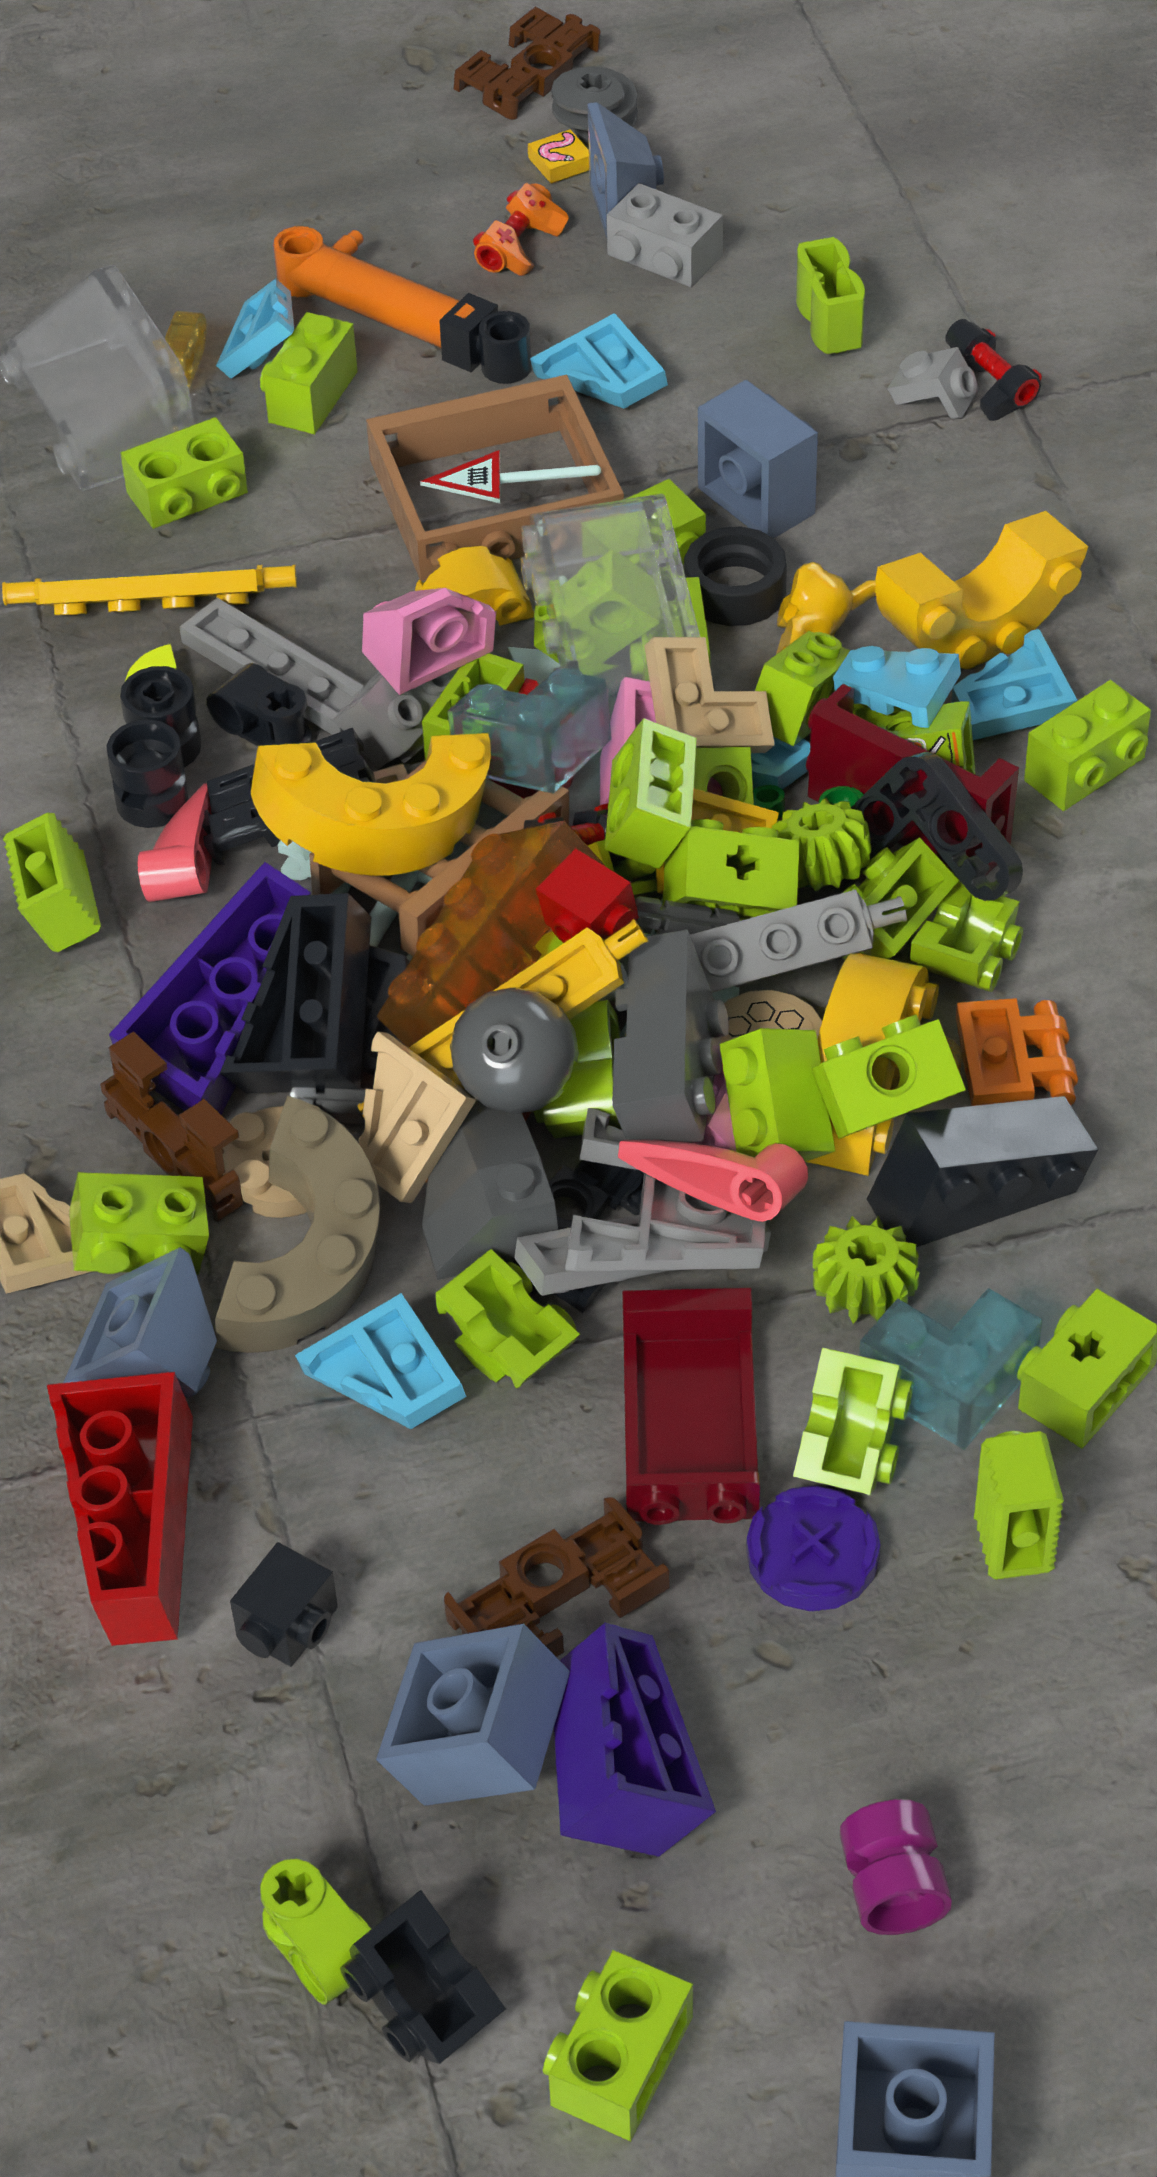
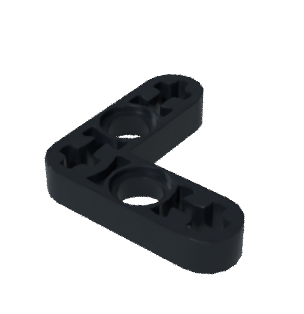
[844,752,1023,901]

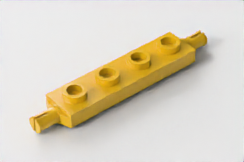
[2,565,297,615]
[357,919,649,1119]

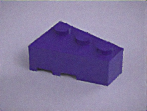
[554,1623,716,1857]

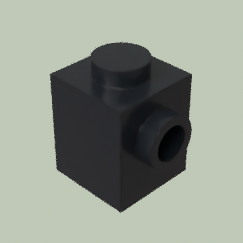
[230,1541,338,1667]

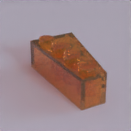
[377,821,606,1048]

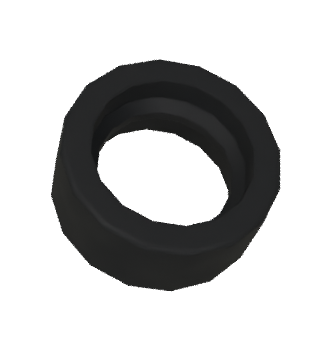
[684,526,787,626]

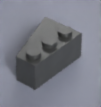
[612,929,729,1143]

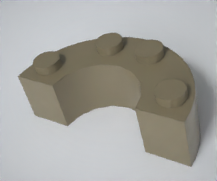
[215,1095,380,1353]

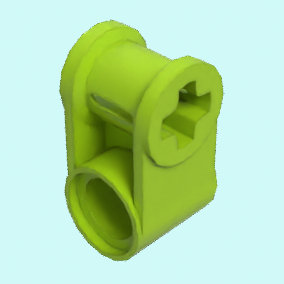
[260,1859,371,2005]

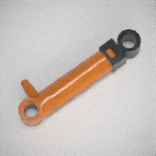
[274,226,531,384]

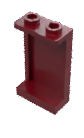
[806,684,1019,876]
[622,1288,760,1525]

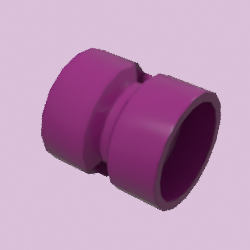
[839,1799,952,1935]

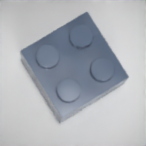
[698,380,818,538]
[376,1624,570,1806]
[835,2021,995,2177]

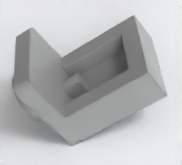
[887,347,979,419]

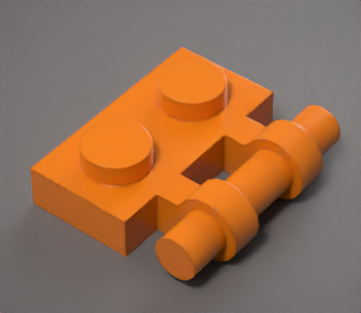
[956,998,1078,1106]

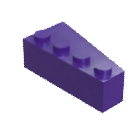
[109,862,311,1114]

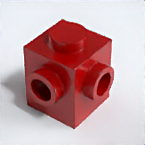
[536,848,639,943]

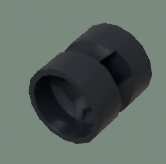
[120,666,201,768]
[106,719,189,828]

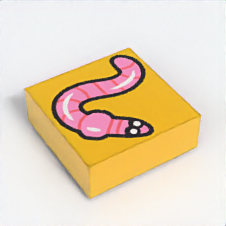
[528,129,589,184]

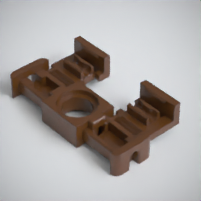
[454,6,601,120]
[100,1031,243,1222]
[444,1497,670,1657]

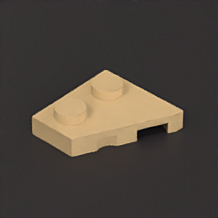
[359,1031,476,1203]
[0,1173,93,1294]

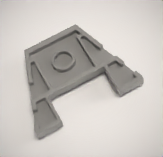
[565,1108,766,1271]

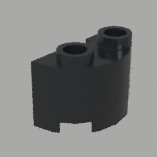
[340,1890,506,2064]

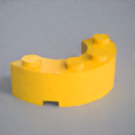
[875,511,1088,669]
[251,733,491,876]
[806,953,939,1176]

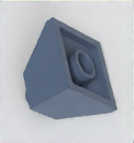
[587,102,664,238]
[63,1247,217,1398]

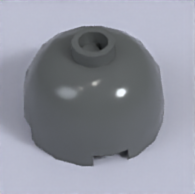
[450,987,579,1114]

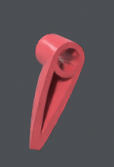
[138,783,212,902]
[618,1140,808,1222]

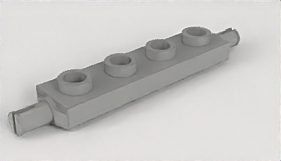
[598,890,907,1001]

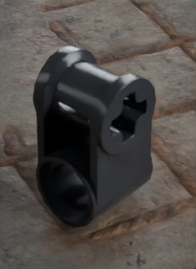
[206,663,313,746]

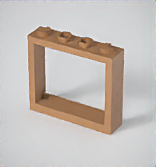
[366,375,624,581]

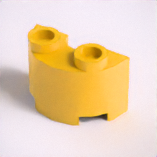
[415,546,534,626]

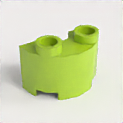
[910,881,1023,992]
[435,1249,580,1388]
[793,1347,914,1495]

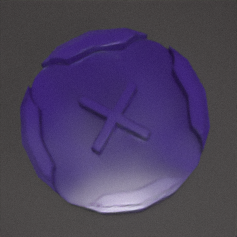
[746,1486,880,1612]

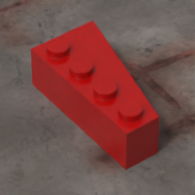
[47,1372,193,1646]

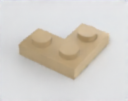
[644,637,774,753]

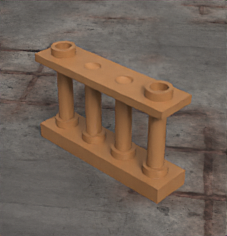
[309,731,569,959]

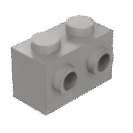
[607,183,723,288]
[333,669,457,769]

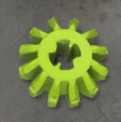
[772,799,871,891]
[812,1215,920,1325]

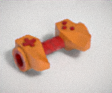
[473,183,569,276]

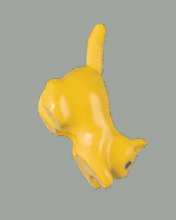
[776,562,876,654]

